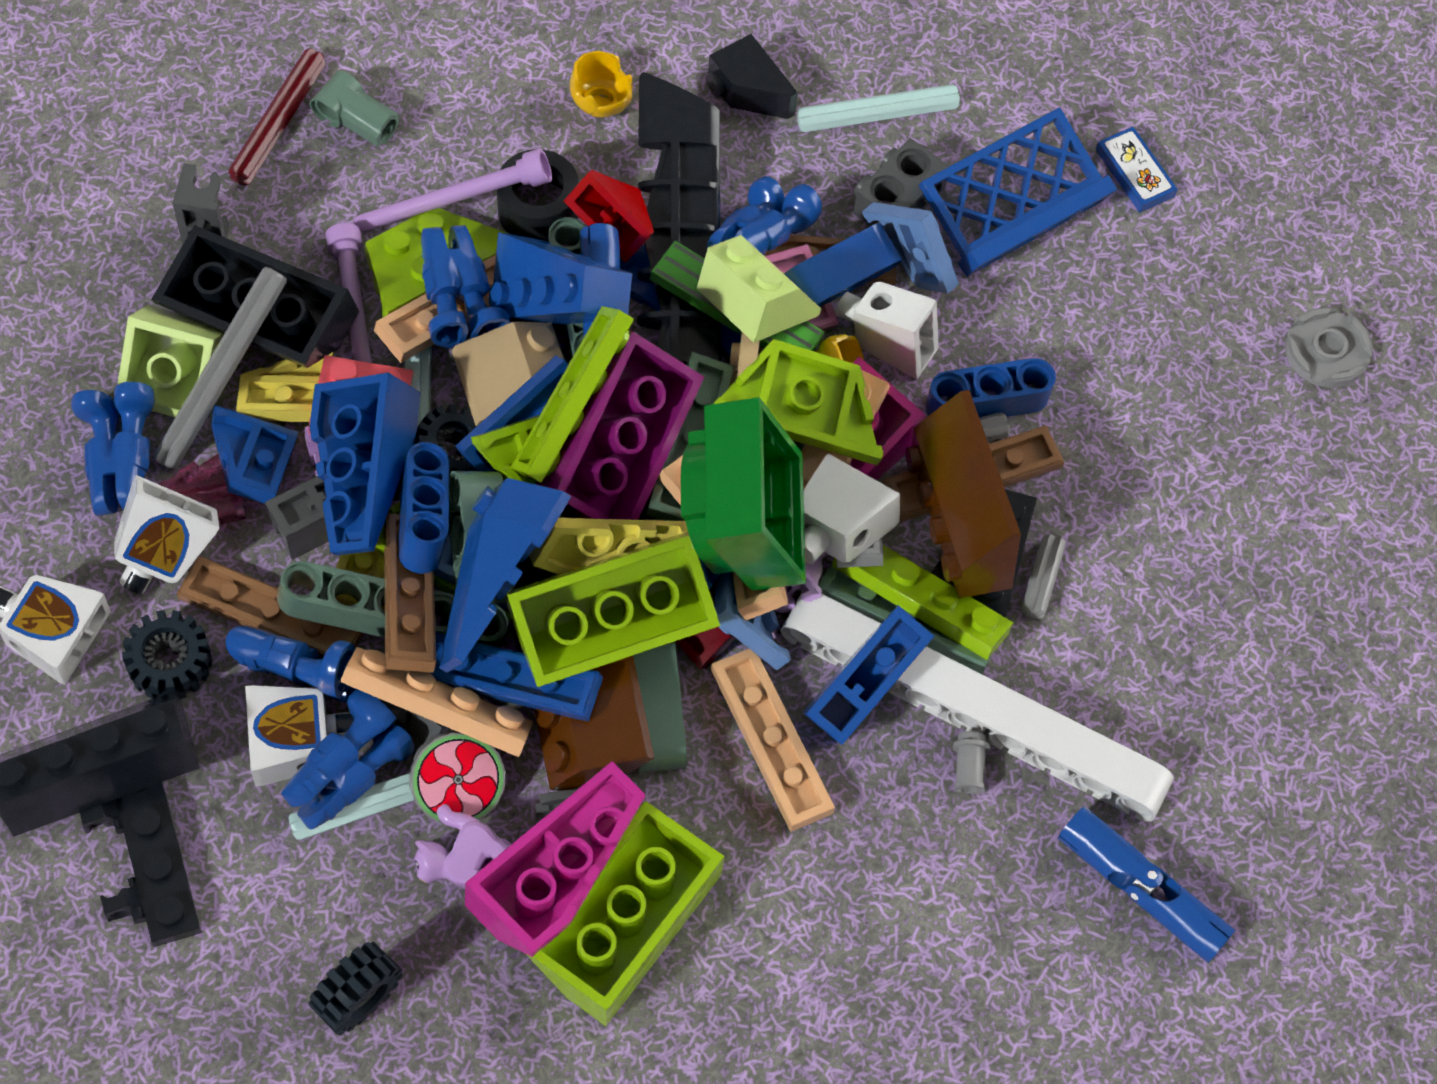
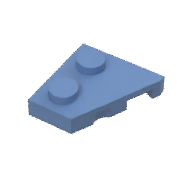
[862,202,959,293]
[714,572,790,670]

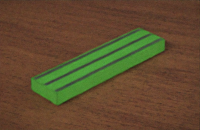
[650,241,824,351]

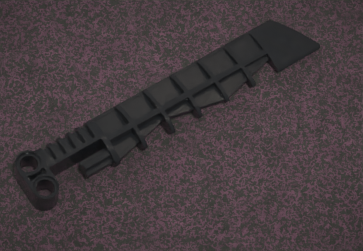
[637,72,721,520]

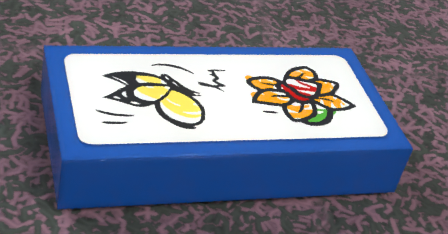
[1096,127,1178,213]

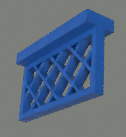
[918,107,1117,277]

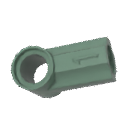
[309,71,400,147]

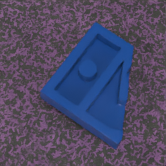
[210,405,299,504]

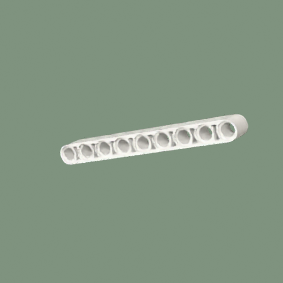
[780,593,1174,822]

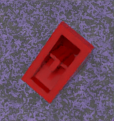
[563,170,654,263]

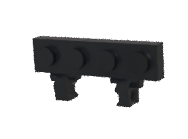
[80,782,202,947]

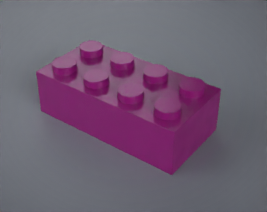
[535,331,704,520]

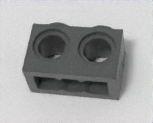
[853,138,949,239]

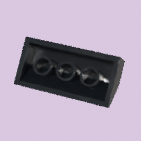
[151,225,360,368]
[0,690,200,837]

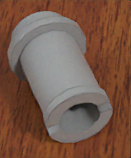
[953,732,990,794]

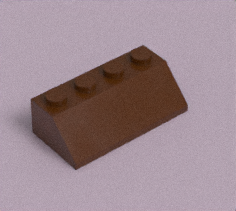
[905,390,1021,598]
[523,652,655,791]

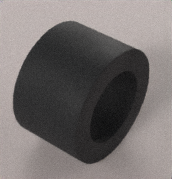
[497,149,579,242]

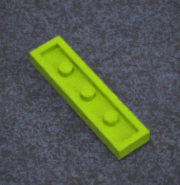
[510,306,634,483]
[831,544,1013,660]

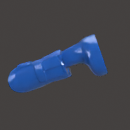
[707,176,822,255]
[421,225,511,348]
[71,382,155,516]
[226,626,356,704]
[280,689,415,830]

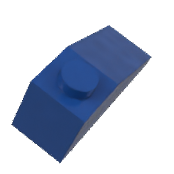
[802,605,934,745]

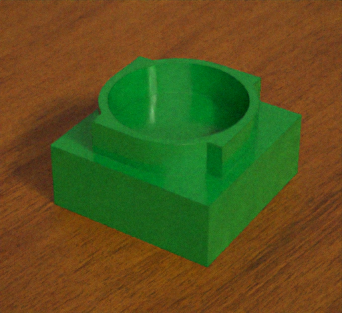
[680,397,806,591]

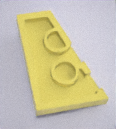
[529,518,688,574]

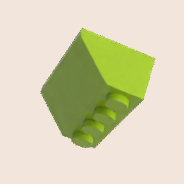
[504,533,720,687]
[526,801,724,1026]

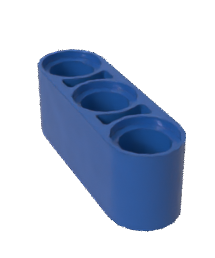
[783,223,903,308]
[926,358,1056,417]
[399,442,449,574]

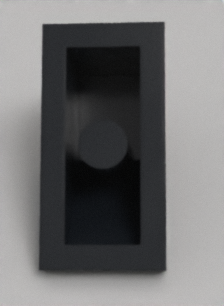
[706,34,798,119]

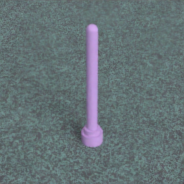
[354,148,552,232]
[325,223,372,363]

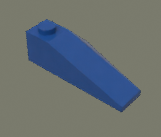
[310,372,421,556]
[439,478,571,673]

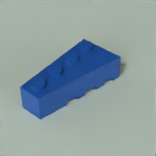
[488,232,632,325]

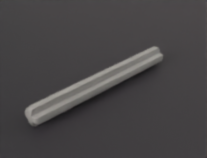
[154,267,286,470]

